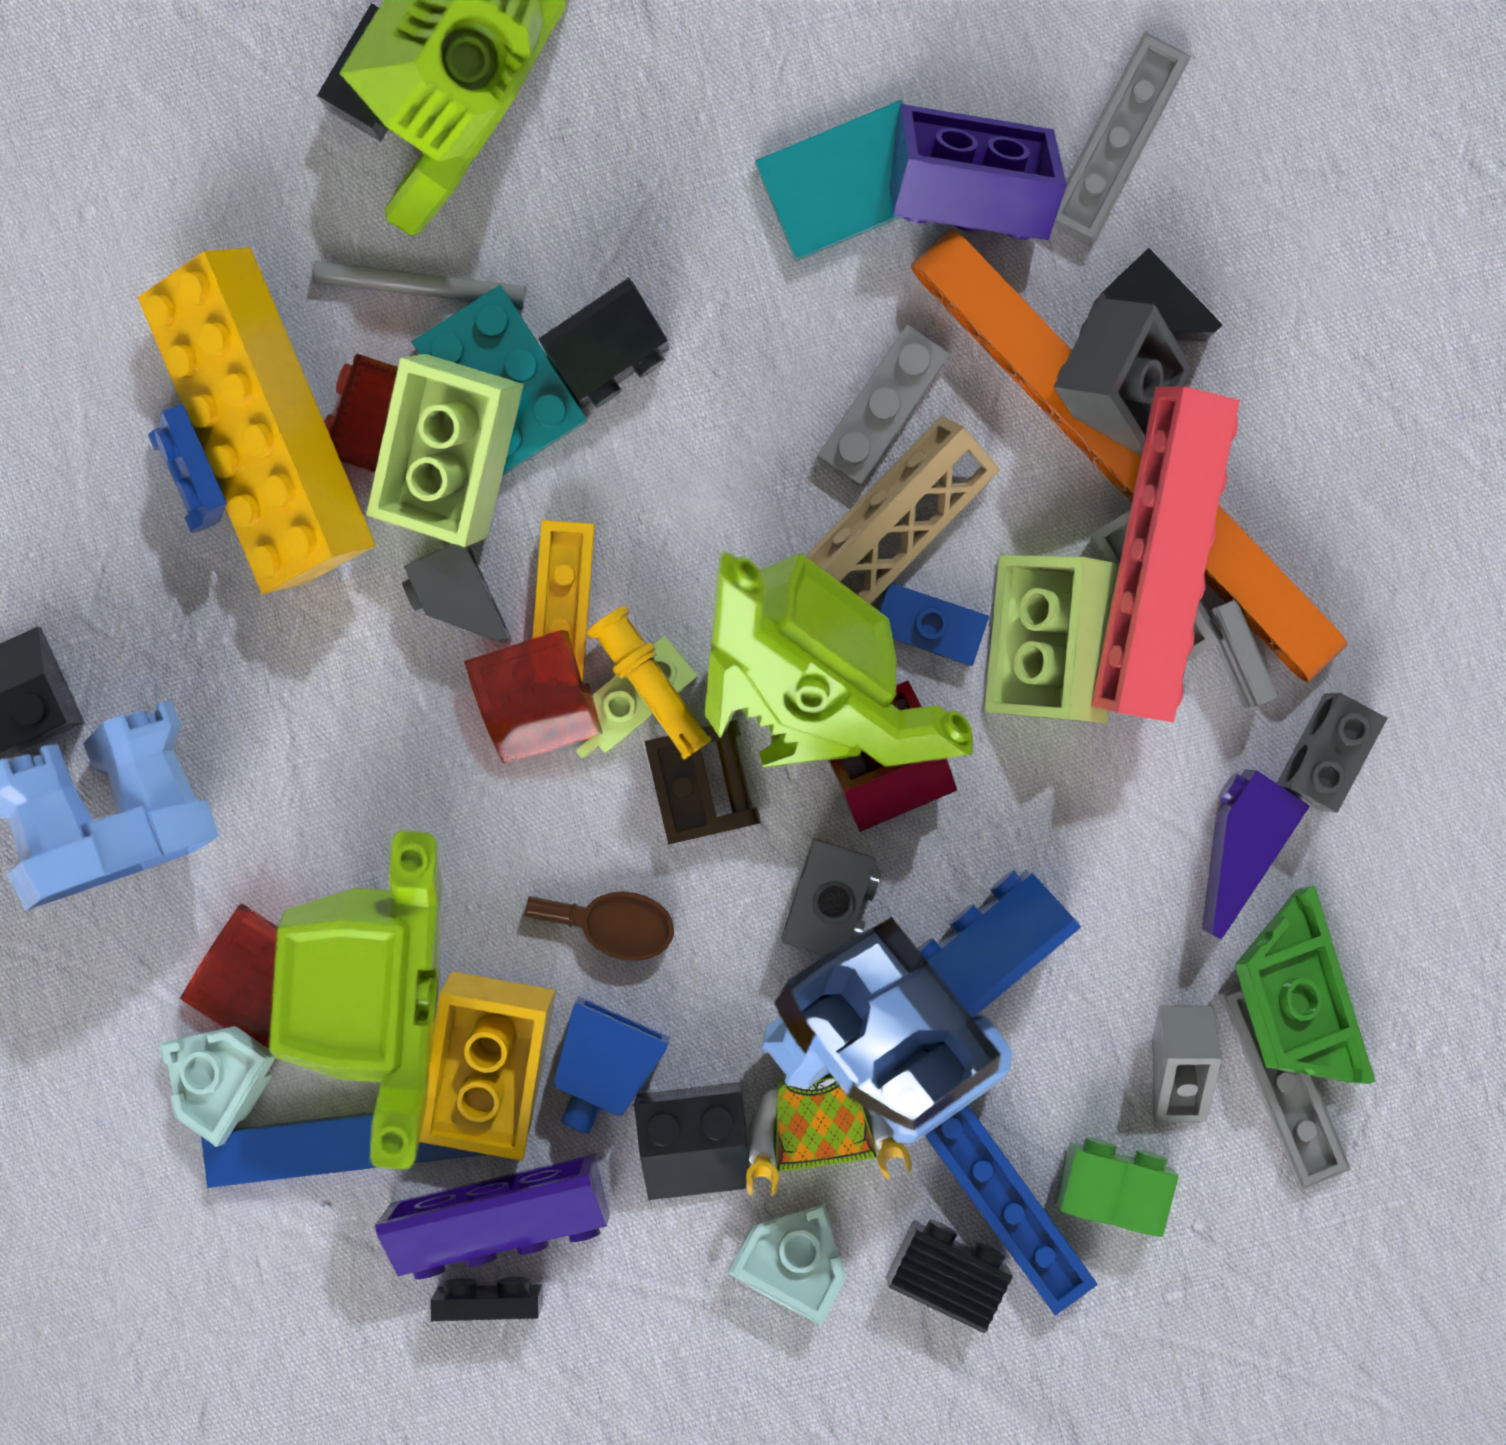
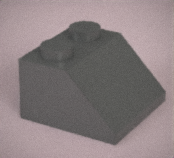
[1054,298,1192,456]

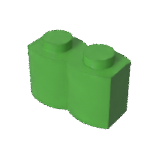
[1054,1137,1179,1237]

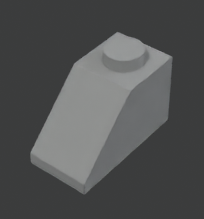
[1153,1004,1222,1122]

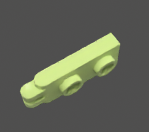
[562,636,698,759]

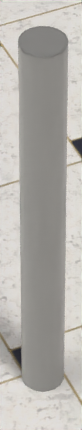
[312,261,526,307]

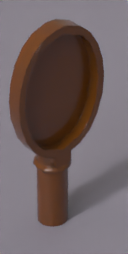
[525,891,674,961]

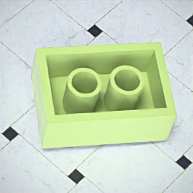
[366,354,524,547]

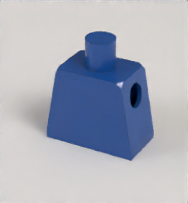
[553,996,670,1134]

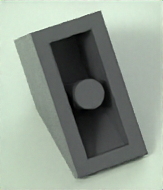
[402,544,512,643]

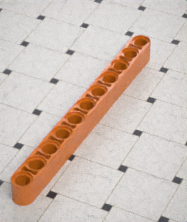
[911,228,1348,683]

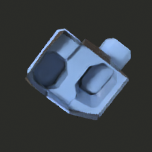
[761,917,1012,1144]

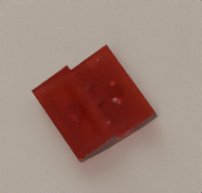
[464,630,603,763]
[179,903,278,1049]

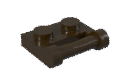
[644,720,761,845]

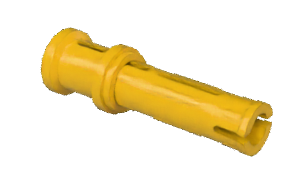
[586,605,712,760]

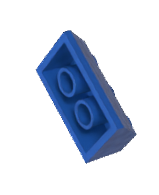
[917,870,1081,1018]

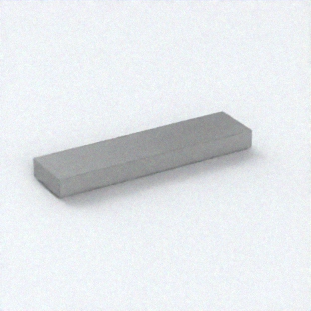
[1053,32,1191,247]
[1219,984,1351,1189]

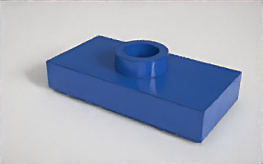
[879,583,990,666]

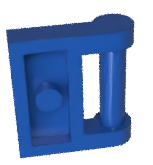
[148,404,227,533]

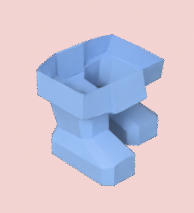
[0,700,219,911]

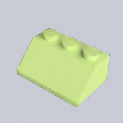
[984,555,1120,723]

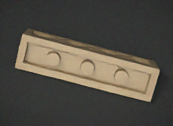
[806,416,1001,605]

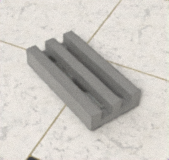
[1206,600,1278,708]

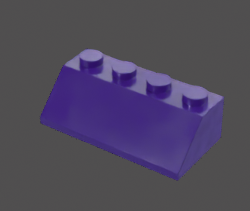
[374,1154,610,1280]

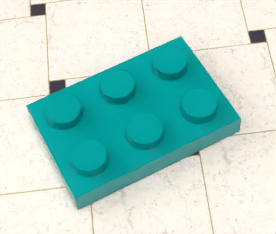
[411,284,588,476]

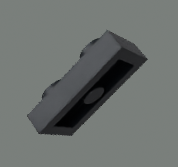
[430,1277,543,1322]

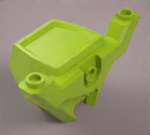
[340,0,569,236]
[705,552,973,767]
[269,831,442,1170]

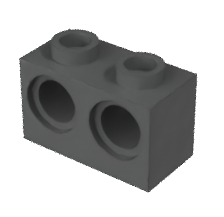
[1277,693,1388,813]

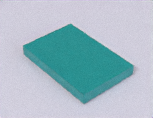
[755,99,903,262]

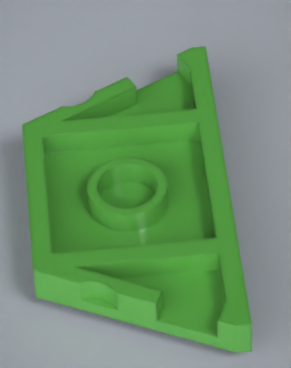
[1235,886,1376,1084]

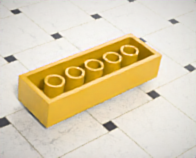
[137,247,376,595]

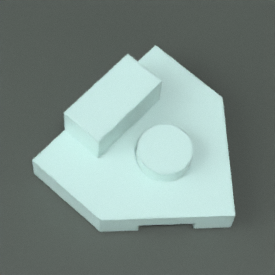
[159,1026,275,1147]
[726,1204,846,1326]

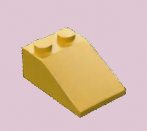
[419,971,556,1161]

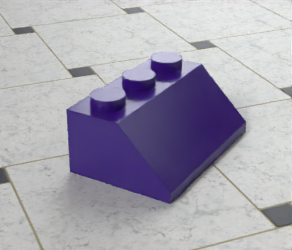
[889,104,1067,240]

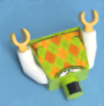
[746,1073,912,1196]

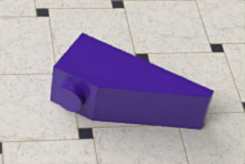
[1202,769,1310,940]

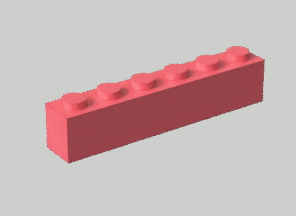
[1091,386,1240,723]

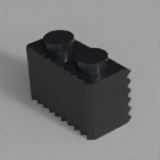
[886,1219,1013,1334]

